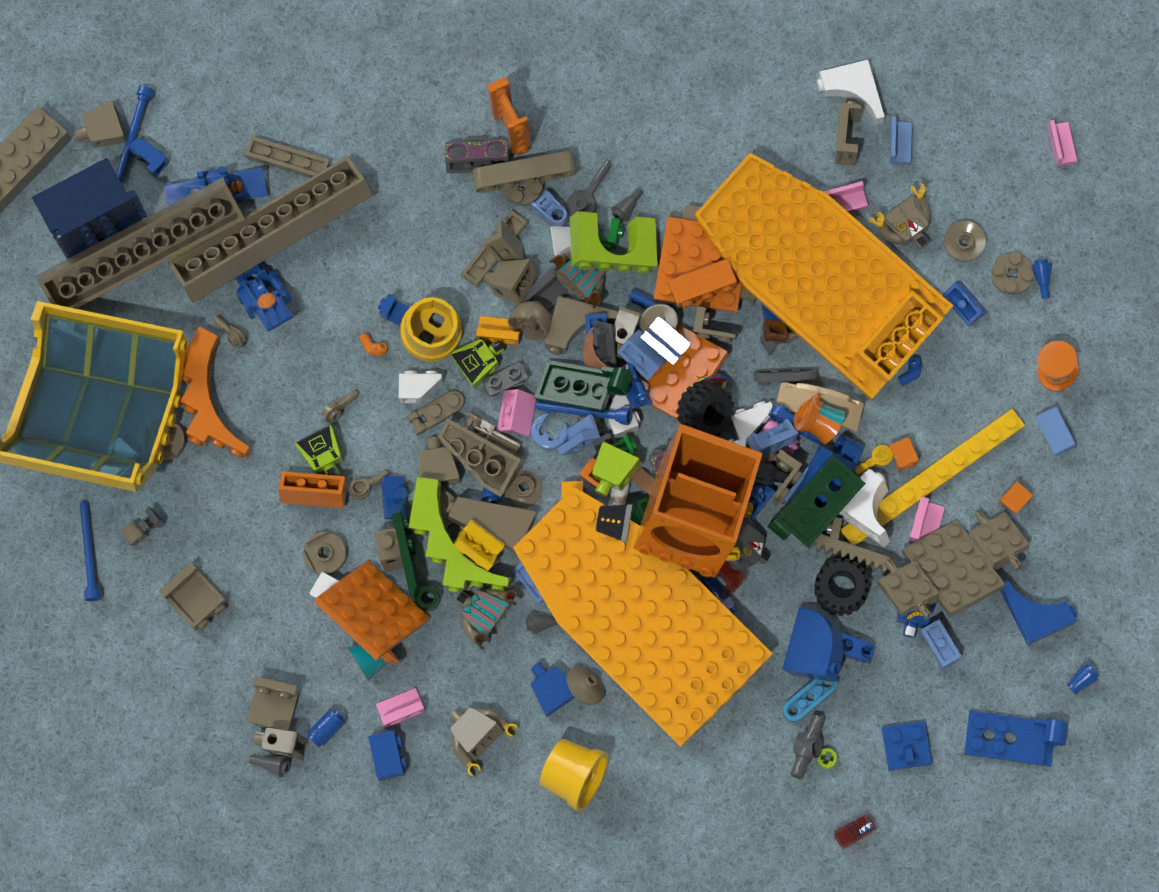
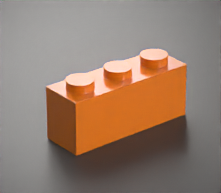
[668,258,737,309]
[278,471,347,508]

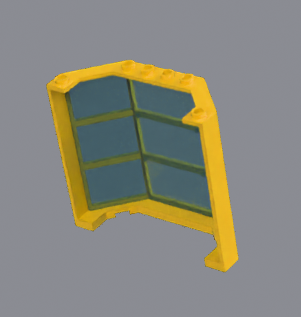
[0,301,188,492]

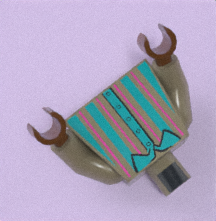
[549,251,605,309]
[456,589,521,650]

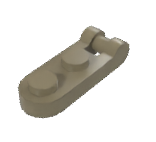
[406,391,464,436]

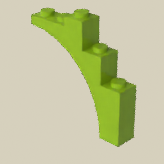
[409,477,512,593]

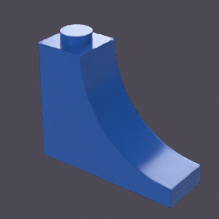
[1000,580,1077,646]

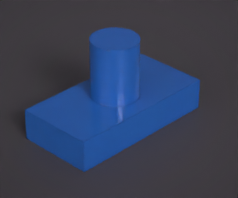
[381,476,408,520]

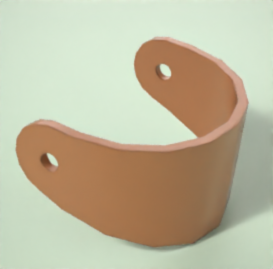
[583,327,629,369]

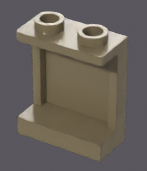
[835,101,862,166]
[159,563,228,631]

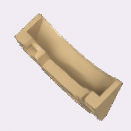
[776,382,864,432]

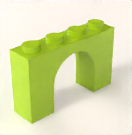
[570,211,658,275]

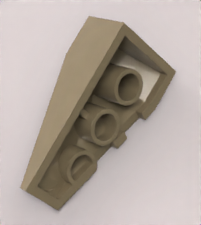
[438,418,525,497]

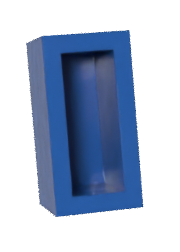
[368,730,407,781]

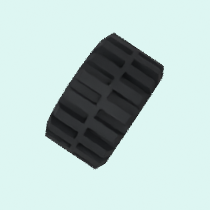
[676,381,735,437]
[814,558,869,616]

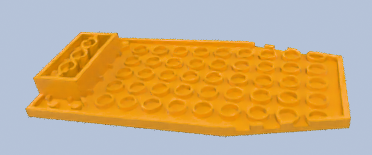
[694,153,953,400]
[513,487,773,747]

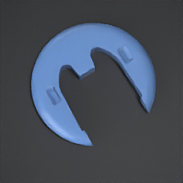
[531,413,569,450]

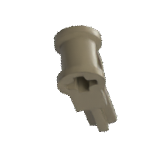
[464,411,521,454]

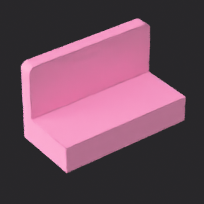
[1047,120,1077,167]
[824,181,868,213]
[497,389,536,437]
[909,497,944,542]
[376,688,426,728]

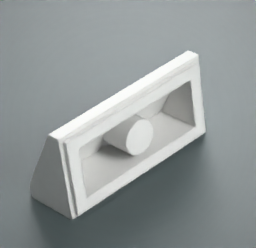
[550,226,571,256]

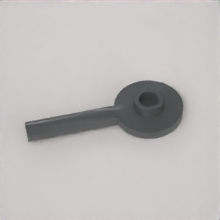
[566,160,612,216]

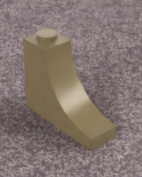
[545,296,618,355]

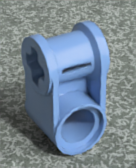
[530,190,568,226]

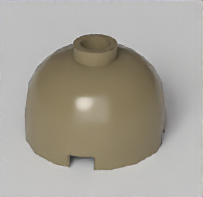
[508,301,551,341]

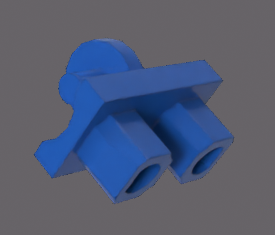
[748,484,776,521]

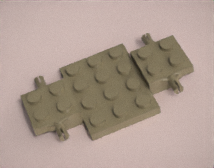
[878,511,1029,620]

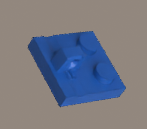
[881,721,932,771]

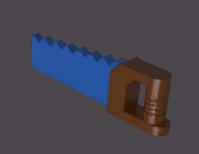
[762,304,787,343]

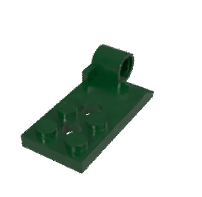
[767,455,866,548]
[392,512,440,611]

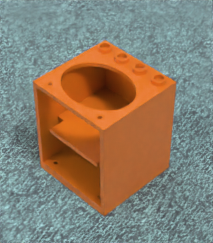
[633,424,763,578]

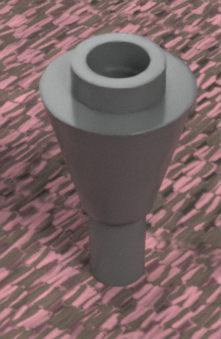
[611,188,643,222]
[526,613,559,635]
[249,755,290,777]

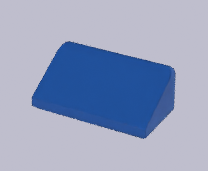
[942,280,988,327]
[629,288,673,309]

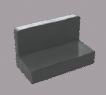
[521,270,568,310]

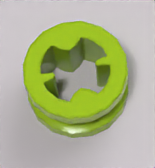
[817,748,837,769]

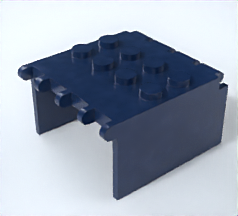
[32,158,148,259]

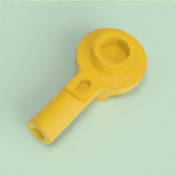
[854,445,893,476]

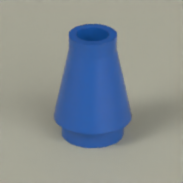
[1067,663,1099,695]

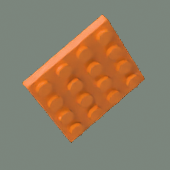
[654,217,742,313]
[638,324,729,421]
[314,560,430,661]

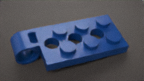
[796,435,863,532]

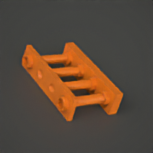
[487,77,531,156]

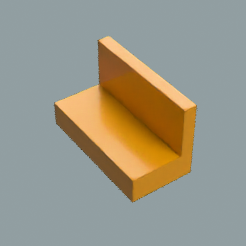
[476,316,521,346]

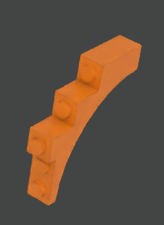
[174,327,252,459]

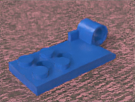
[964,711,1068,767]

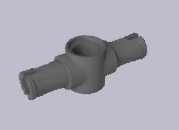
[790,715,825,780]

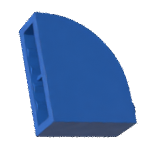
[782,608,843,682]

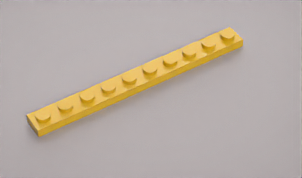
[840,409,1025,546]

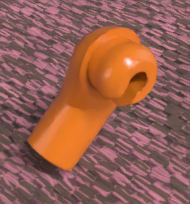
[359,333,388,357]

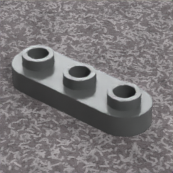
[754,367,818,385]

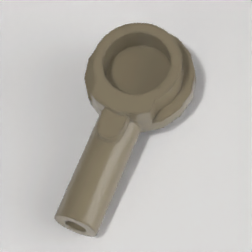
[213,315,246,349]
[322,390,358,423]
[349,470,389,500]

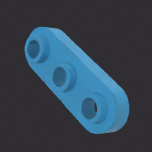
[783,679,838,722]

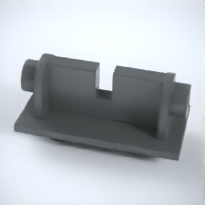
[592,321,616,365]
[482,362,529,397]

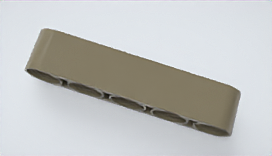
[472,151,577,193]

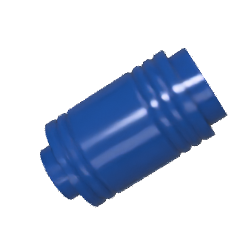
[307,709,345,747]

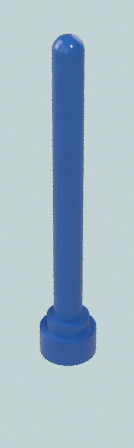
[116,85,154,181]
[534,401,632,425]
[80,501,102,602]

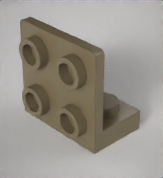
[693,306,736,343]
[773,450,803,507]
[247,676,300,731]

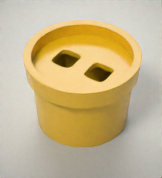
[400,297,463,362]
[540,739,609,812]

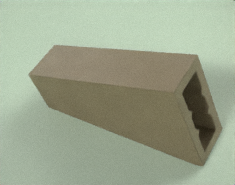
[445,497,536,553]

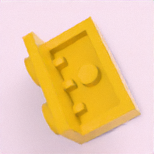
[454,520,505,571]

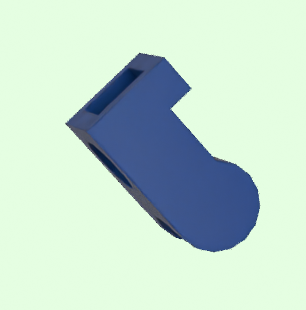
[130,138,169,178]
[840,632,875,664]

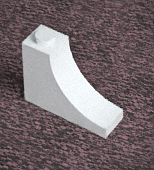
[816,60,885,125]
[838,469,890,547]

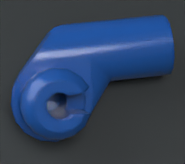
[898,356,922,387]

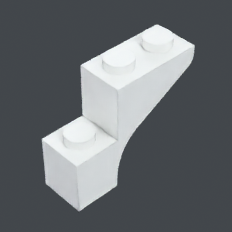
[727,401,772,447]

